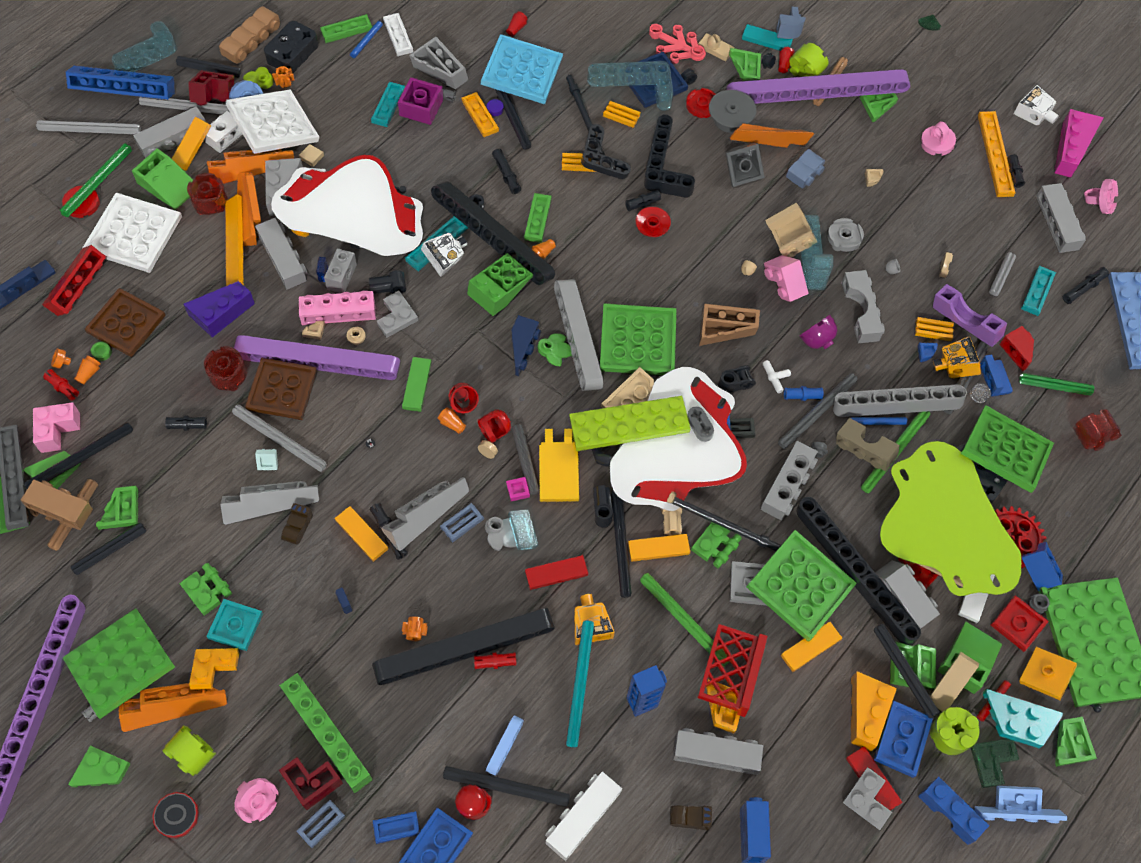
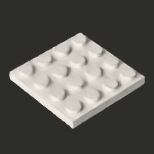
[226,89,319,154]
[83,193,182,273]

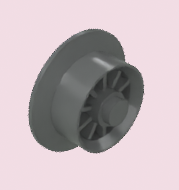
[709,90,756,133]

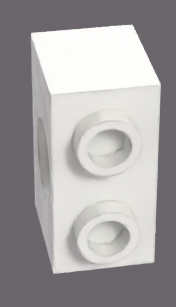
[204,111,243,153]

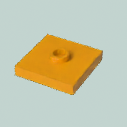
[1019,647,1077,700]

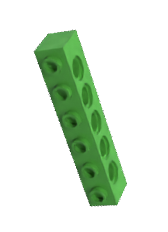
[279,673,372,793]

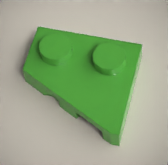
[729,48,761,81]
[860,93,898,122]
[23,451,81,489]

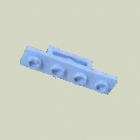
[974,786,1067,823]

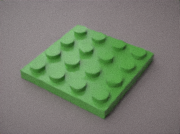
[600,304,676,375]
[961,405,1054,493]
[746,530,857,642]
[63,608,175,719]

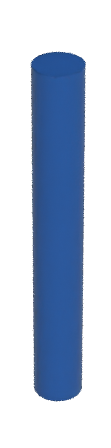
[350,21,383,58]
[850,417,907,425]

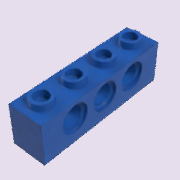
[626,665,667,717]

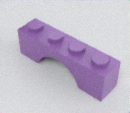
[933,284,1007,347]

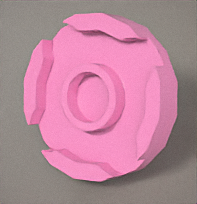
[921,121,956,156]
[1084,179,1118,214]
[234,778,278,823]

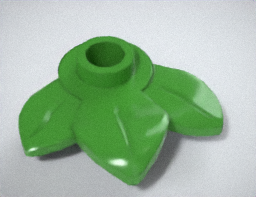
[537,334,572,367]

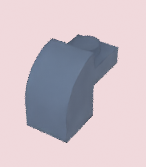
[776,7,806,39]

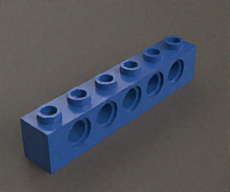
[66,66,175,100]

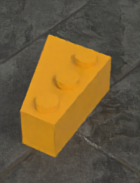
[851,671,897,752]

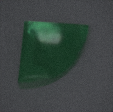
[918,15,941,31]

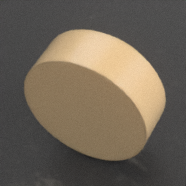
[478,440,498,459]

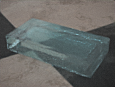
[508,510,538,550]

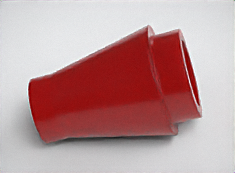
[506,11,528,37]
[778,47,795,73]

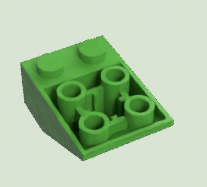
[132,149,200,210]
[467,253,533,316]
[937,622,1002,694]

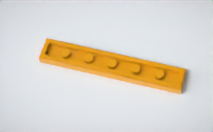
[978,111,1015,197]
[225,194,244,286]

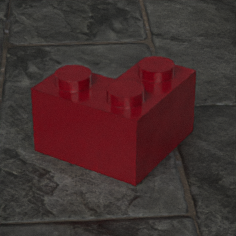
[189,70,234,105]
[279,757,343,810]

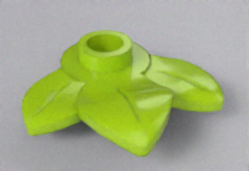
[243,67,273,89]

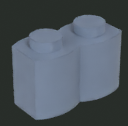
[786,149,825,189]

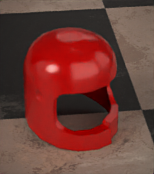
[449,383,479,414]
[477,409,511,443]
[455,785,492,820]

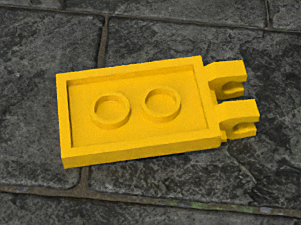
[539,429,579,502]

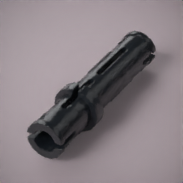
[492,149,521,194]
[1062,267,1109,304]
[369,503,408,559]

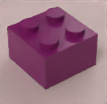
[398,77,443,125]

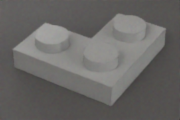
[377,291,418,338]
[843,767,892,830]

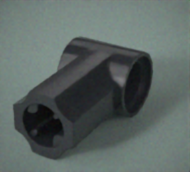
[369,270,406,294]
[593,485,613,528]

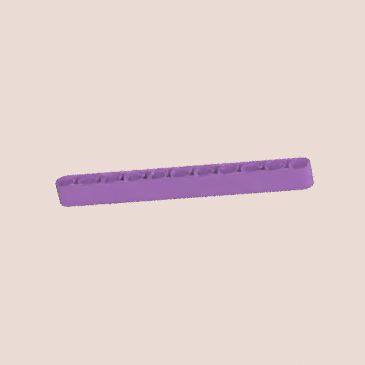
[726,70,910,104]
[0,595,85,823]

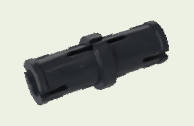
[1007,154,1025,188]
[625,190,661,211]
[165,415,207,431]

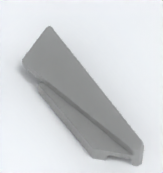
[381,477,469,551]
[220,481,319,525]

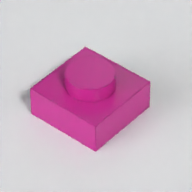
[506,477,530,501]

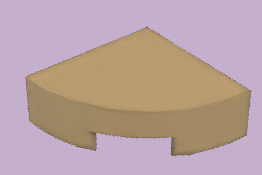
[865,169,883,187]
[939,252,953,278]
[302,321,325,340]

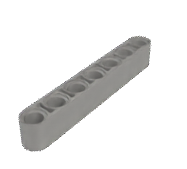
[554,279,603,391]
[833,385,967,417]

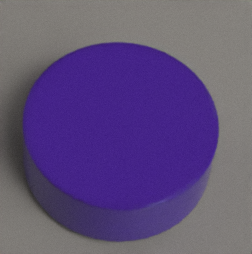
[487,99,504,116]

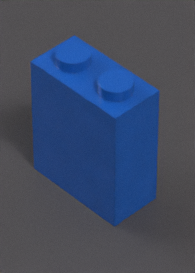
[740,797,771,863]

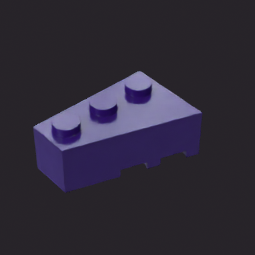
[183,281,255,338]

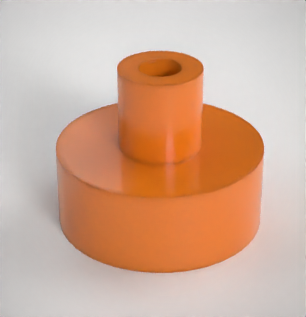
[51,348,71,369]

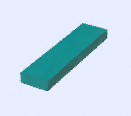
[405,216,468,271]

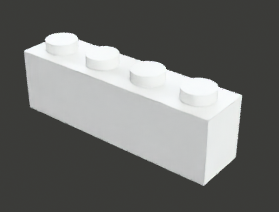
[545,772,622,861]

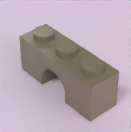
[836,418,900,472]

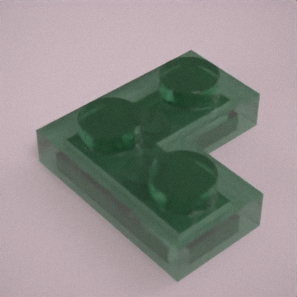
[971,739,1019,788]

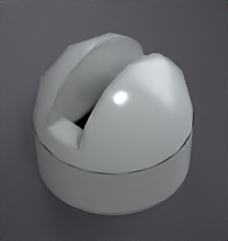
[886,259,901,274]

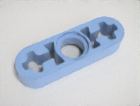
[486,715,524,776]

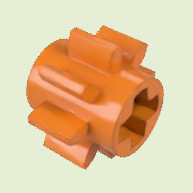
[272,66,295,88]
[402,617,428,641]

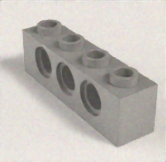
[760,441,818,520]

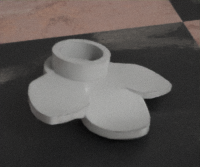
[485,517,520,551]

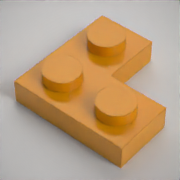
[189,648,239,689]

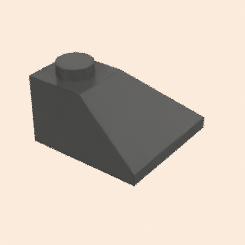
[726,142,764,187]

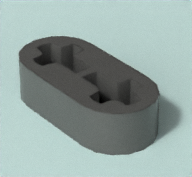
[687,406,714,442]

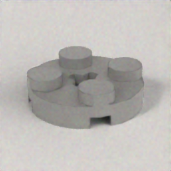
[827,218,864,252]

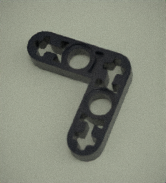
[581,124,631,179]

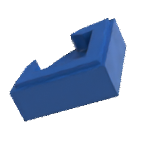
[918,343,938,362]

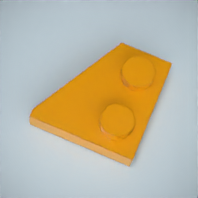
[706,679,740,734]

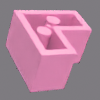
[764,255,809,302]
[33,403,80,453]

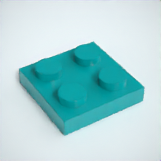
[206,599,263,651]

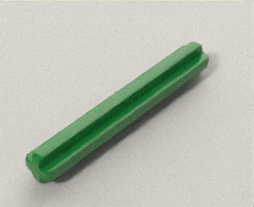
[1019,373,1094,396]

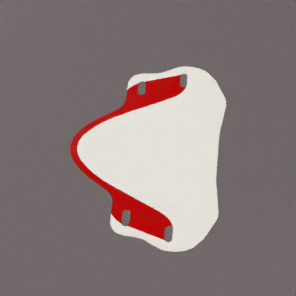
[271,155,423,256]
[610,367,747,511]

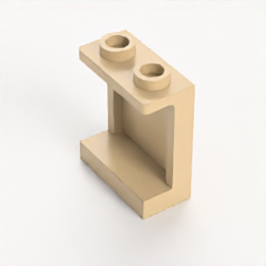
[765,203,817,257]

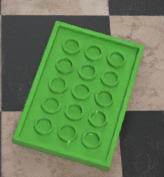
[1039,578,1141,707]

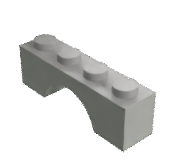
[842,270,885,343]

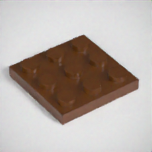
[85,288,166,357]
[245,358,317,420]

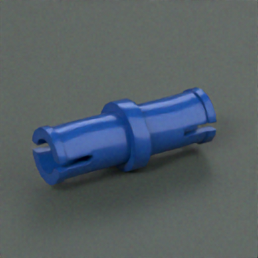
[783,386,823,401]

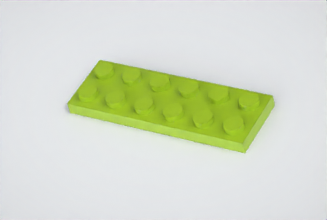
[569,396,691,451]

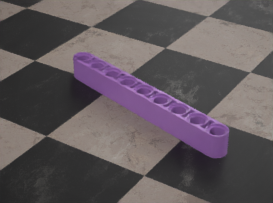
[232,335,400,380]

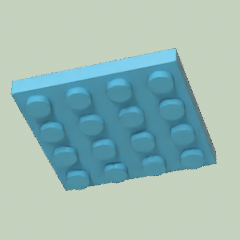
[481,34,563,104]

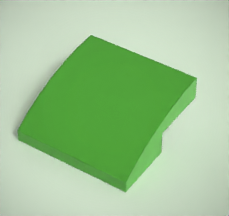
[890,642,936,689]

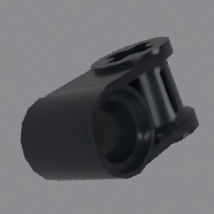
[718,365,756,393]

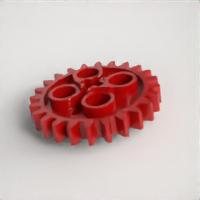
[995,506,1047,568]

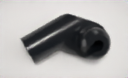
[592,447,614,467]

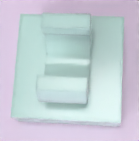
[255,449,278,470]

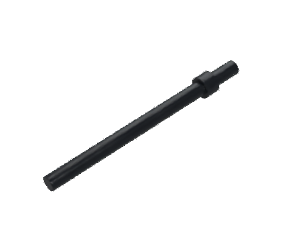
[566,75,605,155]
[672,497,781,551]

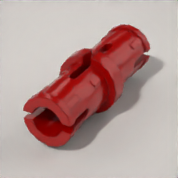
[43,369,79,401]
[474,652,516,670]

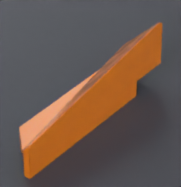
[730,124,814,148]
[207,149,294,186]
[237,172,261,246]
[119,683,227,732]

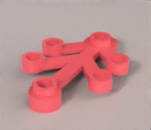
[649,24,706,64]

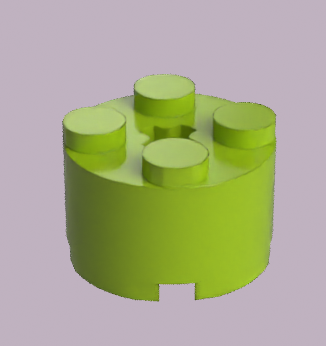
[790,43,828,77]
[930,707,979,755]
[162,725,216,776]

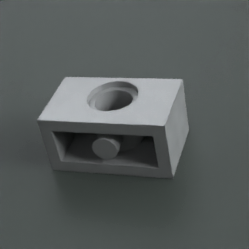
[324,248,357,293]

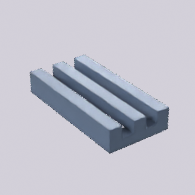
[440,503,484,543]
[297,800,345,848]

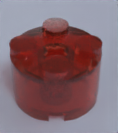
[187,173,228,215]
[204,346,247,391]
[1073,409,1122,451]

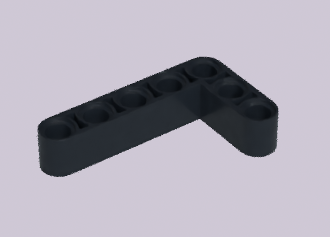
[644,114,695,198]

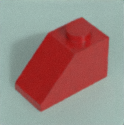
[999,326,1034,372]

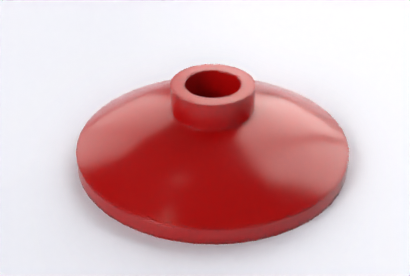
[636,207,671,237]

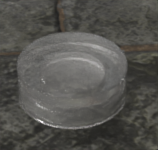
[970,383,991,403]

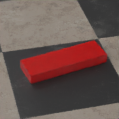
[525,555,588,590]
[846,746,903,810]

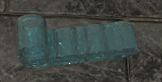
[112,21,177,72]

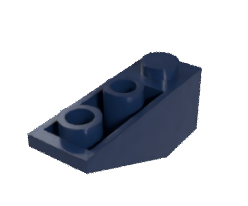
[512,315,541,376]

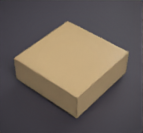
[299,144,324,167]

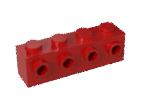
[42,245,106,316]

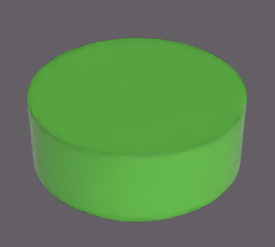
[91,342,112,361]

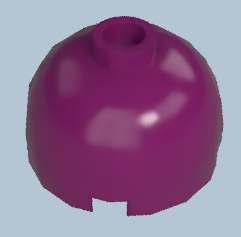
[800,315,838,349]

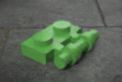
[691,522,742,568]
[179,563,232,616]

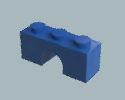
[918,777,990,845]

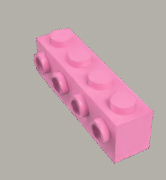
[299,291,376,325]

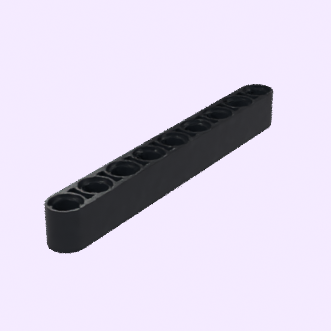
[431,181,555,285]
[796,497,921,646]
[372,608,555,685]

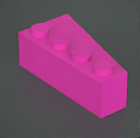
[1054,109,1104,177]

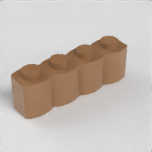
[219,6,280,64]

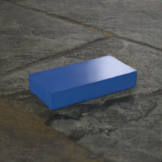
[373,811,420,844]

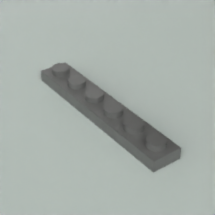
[0,425,29,530]

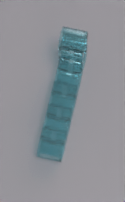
[587,61,673,111]
[801,215,833,290]

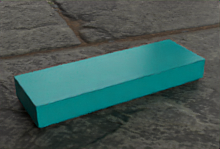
[742,24,793,51]
[371,82,405,127]
[1021,266,1056,316]

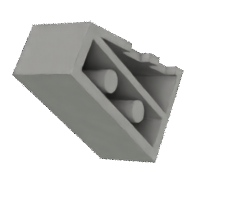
[409,37,468,89]
[265,158,303,216]
[875,560,940,629]

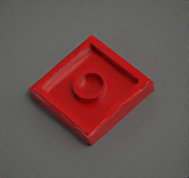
[991,595,1049,652]

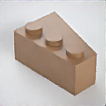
[699,304,760,346]
[21,480,93,530]

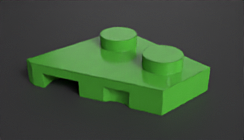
[96,486,138,530]
[1055,717,1097,767]
[68,746,130,788]

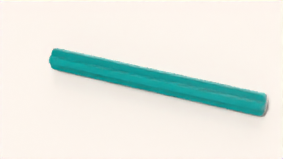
[566,620,594,748]

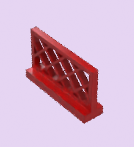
[698,624,768,717]

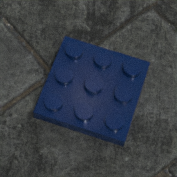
[620,52,688,108]

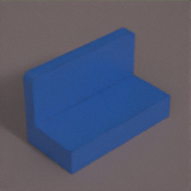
[980,355,1013,397]
[1022,542,1063,591]

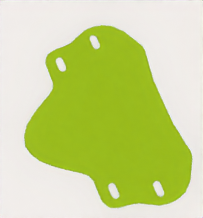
[880,441,1021,596]

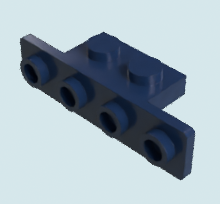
[0,260,56,309]

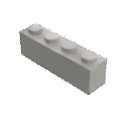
[133,106,206,158]
[1036,183,1086,253]
[255,218,307,290]
[673,728,763,775]

